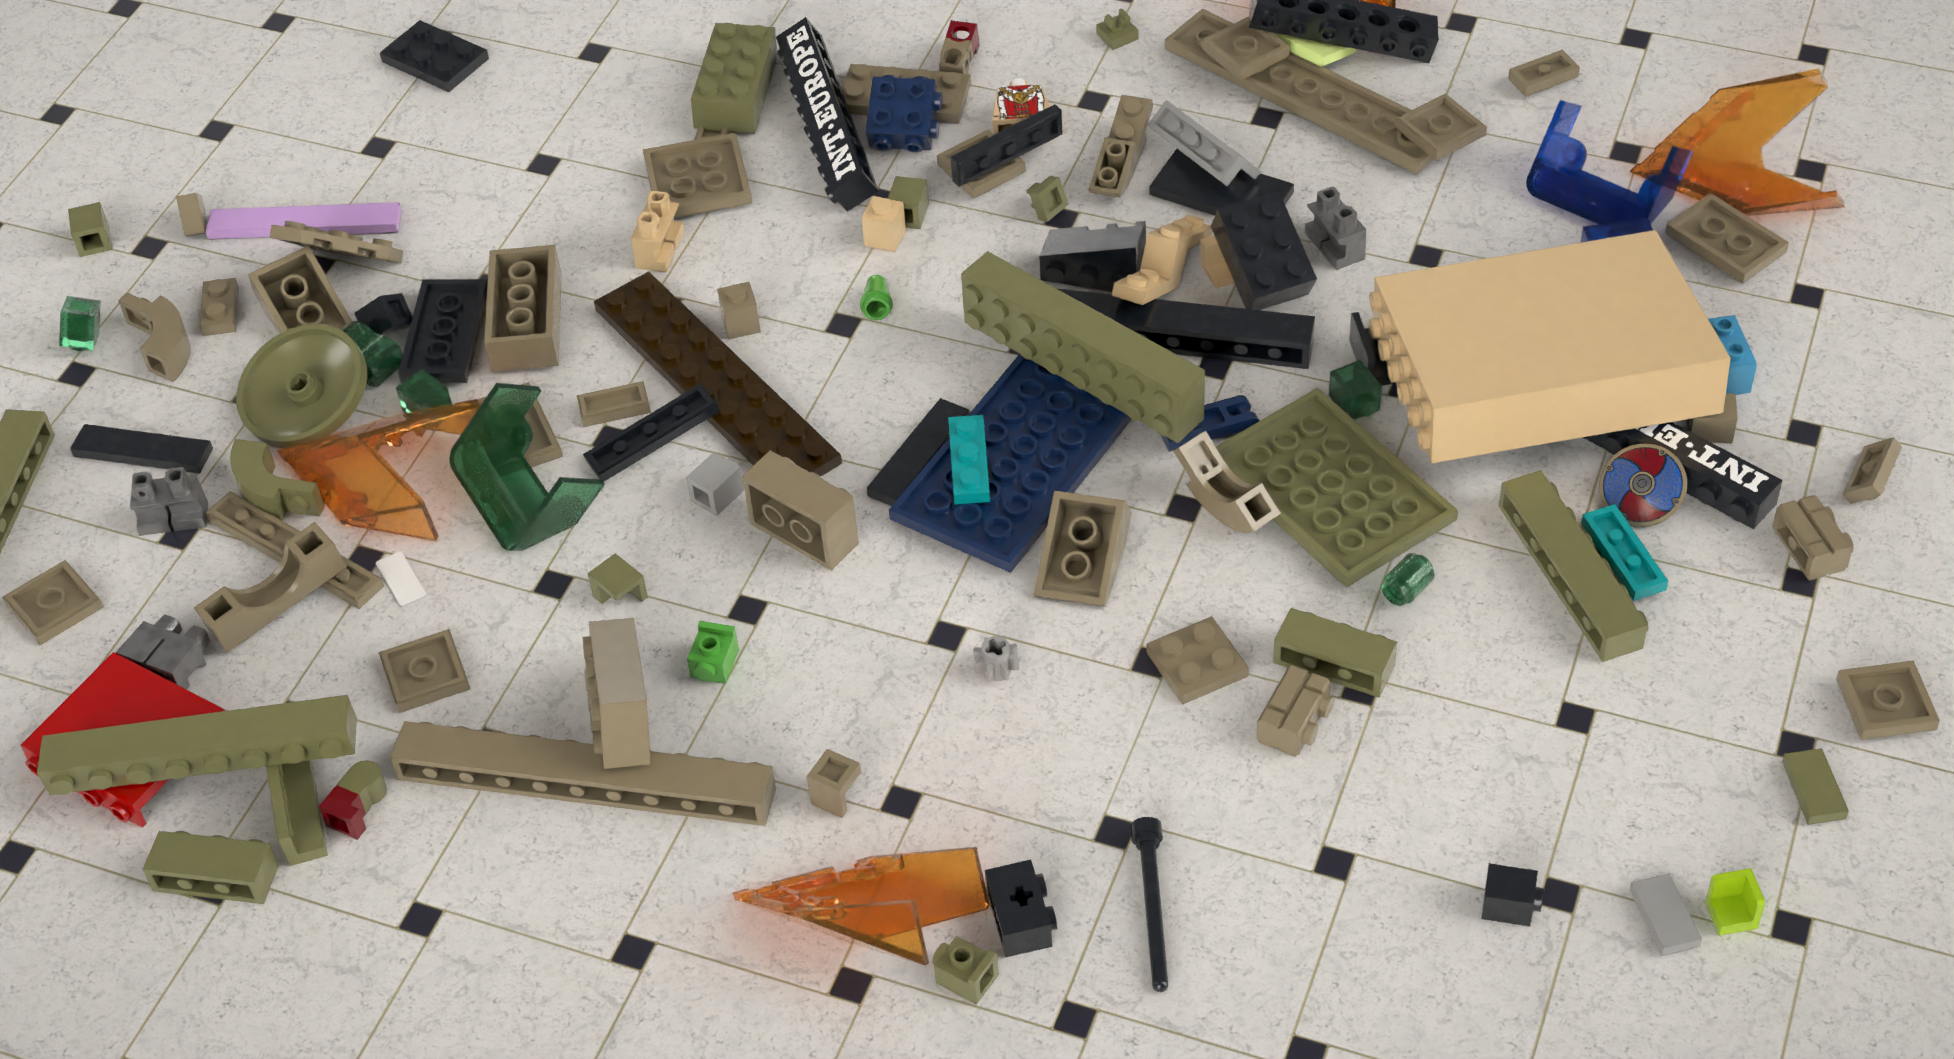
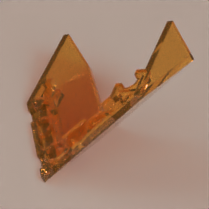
[1629,68,1845,216]
[277,399,491,541]
[733,847,990,966]

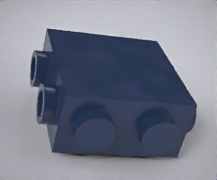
[865,75,943,152]

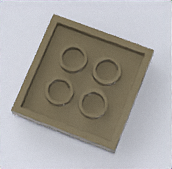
[643,133,752,218]

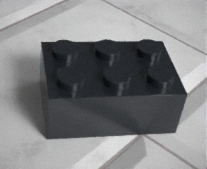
[1211,191,1317,310]

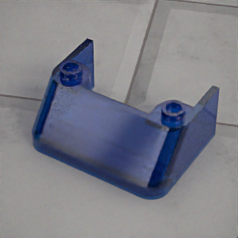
[1526,100,1693,235]

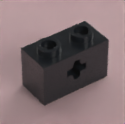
[985,859,1057,958]

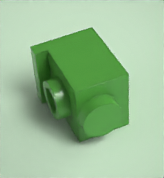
[687,621,739,684]

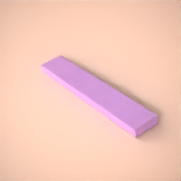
[205,202,402,239]

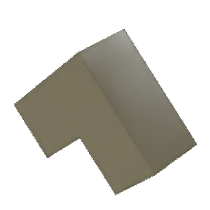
[176,193,206,237]

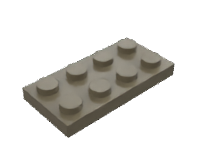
[842,64,971,124]

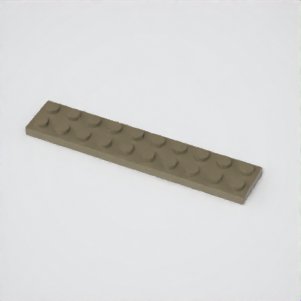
[1165,9,1434,175]

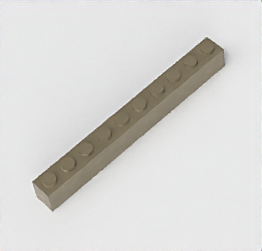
[390,721,776,826]

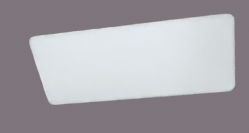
[376,551,427,606]

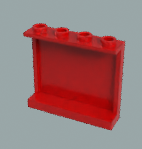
[20,652,225,828]

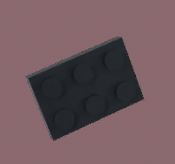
[380,20,489,92]

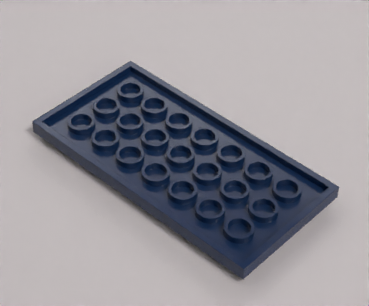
[889,354,1132,573]

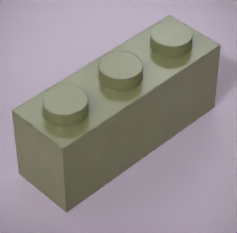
[1273,608,1397,698]
[142,831,279,904]

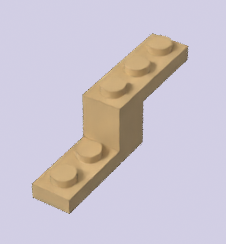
[1112,215,1213,305]

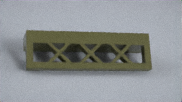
[266,760,328,866]

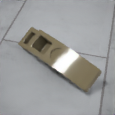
[1089,95,1153,198]

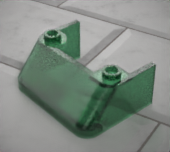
[449,383,605,551]

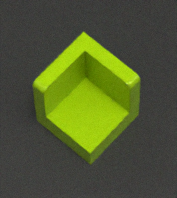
[1705,868,1765,936]

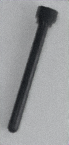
[1130,817,1168,992]

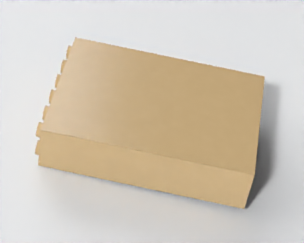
[1369,230,1731,463]

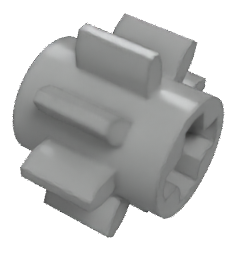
[973,636,1019,682]

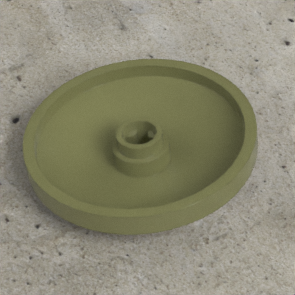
[236,324,367,448]

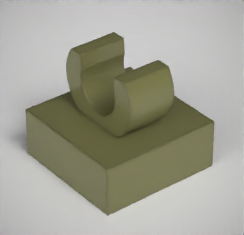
[1096,9,1139,50]
[1026,176,1069,222]

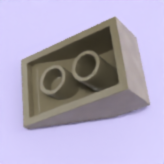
[248,246,356,334]
[1034,491,1132,607]

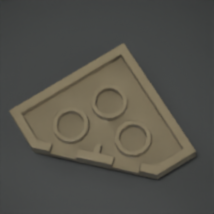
[269,220,403,263]

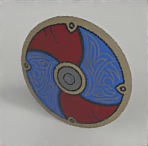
[1599,444,1687,527]

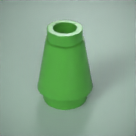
[860,275,893,320]

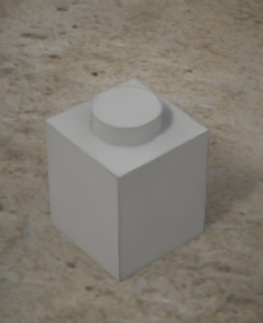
[686,452,744,516]

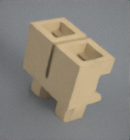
[631,191,685,272]

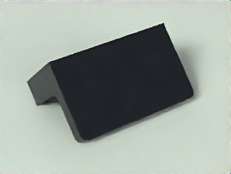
[1349,312,1396,388]

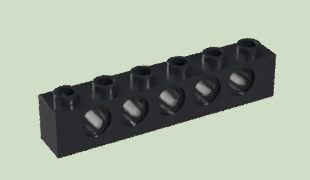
[1249,0,1439,63]

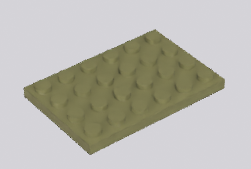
[1216,388,1458,588]

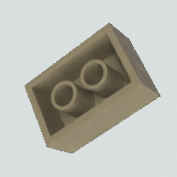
[742,450,859,571]

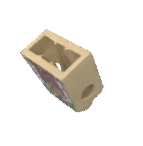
[992,78,1054,140]

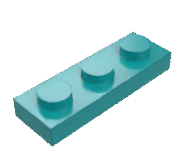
[948,415,990,505]
[1581,504,1668,601]

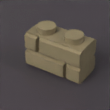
[1772,495,1854,581]
[1257,665,1334,757]

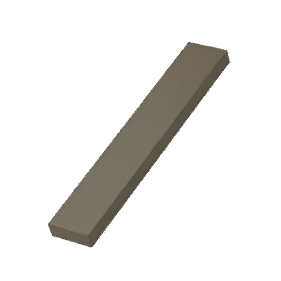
[205,491,384,609]

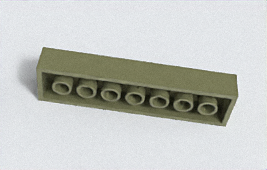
[961,251,1205,443]

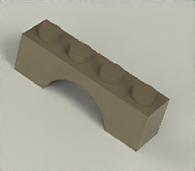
[194,522,347,653]

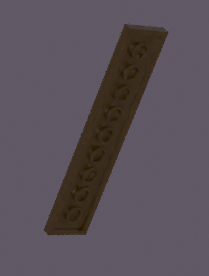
[594,271,842,477]

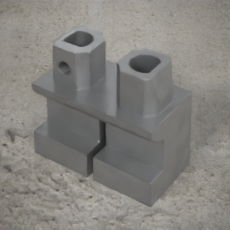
[1305,187,1366,270]
[130,467,208,536]
[116,614,211,690]

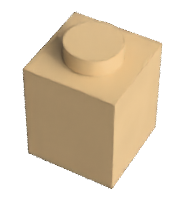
[861,196,906,252]

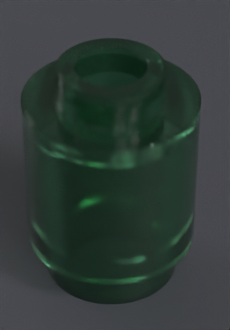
[1381,553,1435,606]

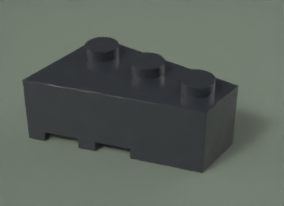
[1039,221,1146,292]

